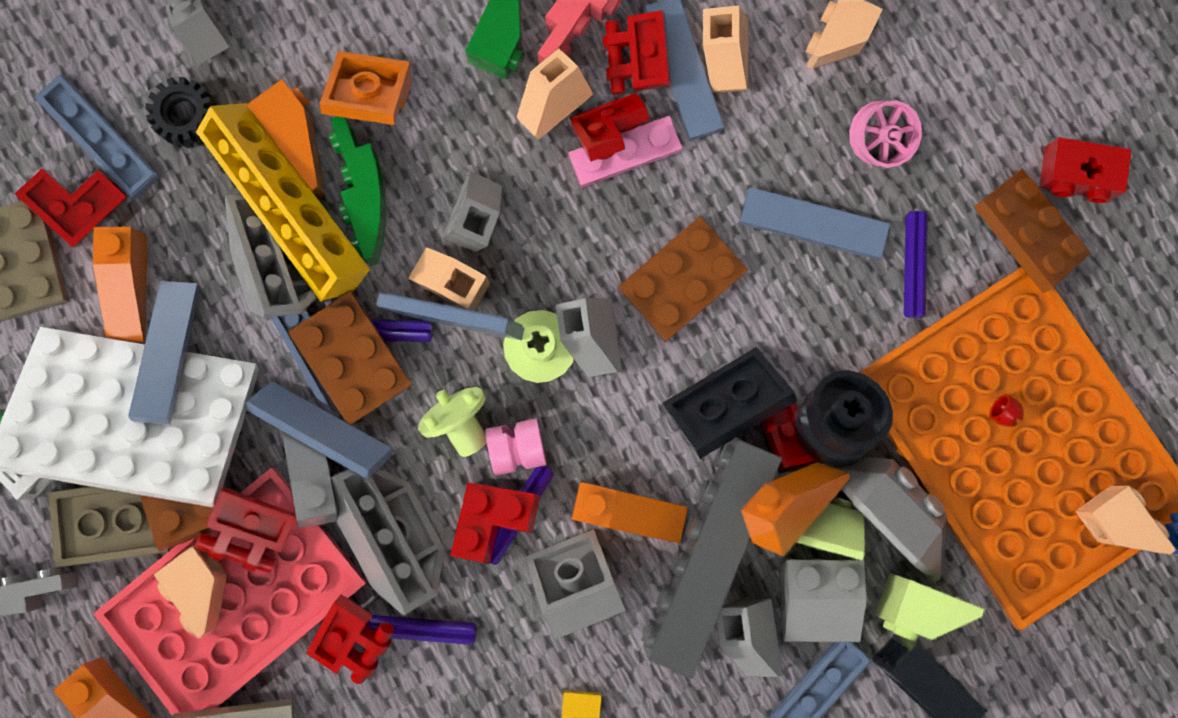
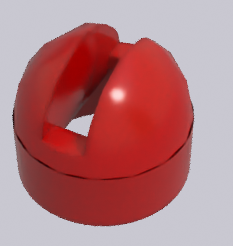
[989,394,1024,428]

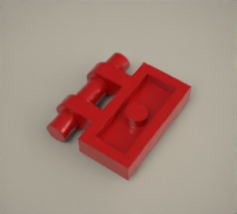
[603,10,672,95]
[195,487,296,573]
[306,594,394,684]

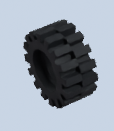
[145,77,217,148]

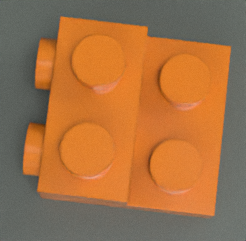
[319,51,412,125]

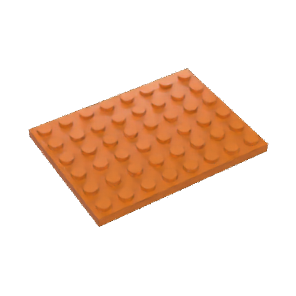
[858,266,1178,631]

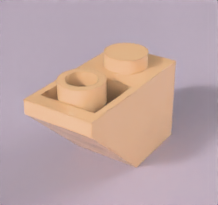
[805,0,883,69]
[703,5,748,92]
[517,48,593,140]
[408,247,490,311]
[1075,485,1176,554]
[154,546,227,638]

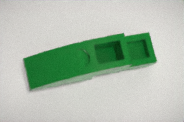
[329,116,387,266]

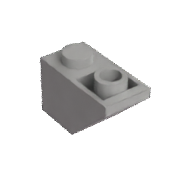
[165,0,229,65]
[442,171,502,252]
[556,298,622,377]
[717,599,783,677]

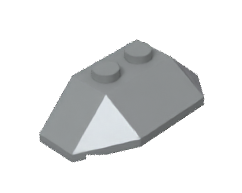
[225,194,317,318]
[831,457,947,582]
[331,469,444,615]

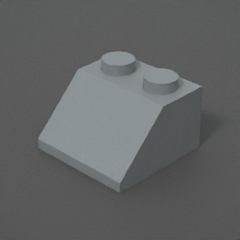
[525,529,626,639]
[780,560,867,642]

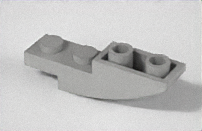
[0,567,78,616]

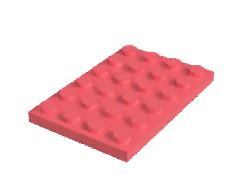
[93,467,368,715]

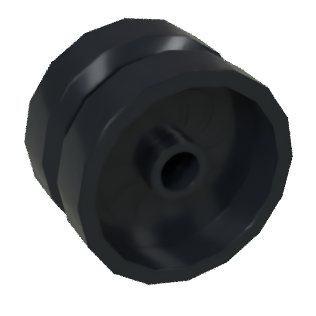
[794,370,893,467]

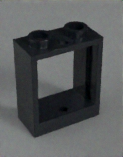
[872,634,988,718]

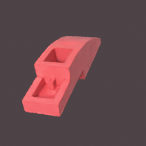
[537,0,622,64]

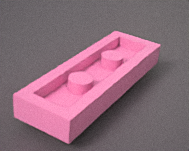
[568,115,682,188]

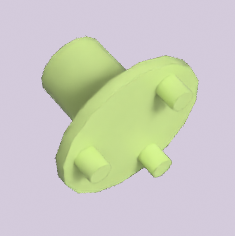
[503,310,574,383]
[418,387,487,457]

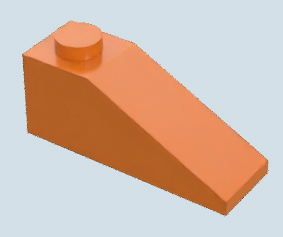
[247,79,326,198]
[93,227,147,343]
[741,462,850,556]
[572,481,688,543]
[53,657,153,718]

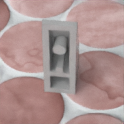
[282,431,337,529]

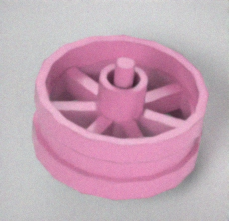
[849,100,922,168]

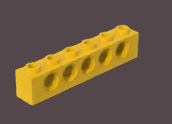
[196,103,370,301]

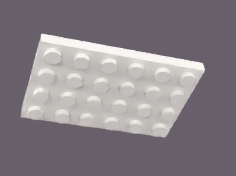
[0,327,259,507]

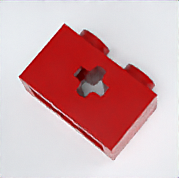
[1039,137,1132,204]

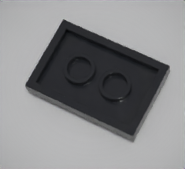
[663,347,797,459]

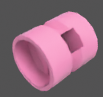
[485,418,547,476]

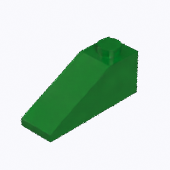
[465,0,525,80]

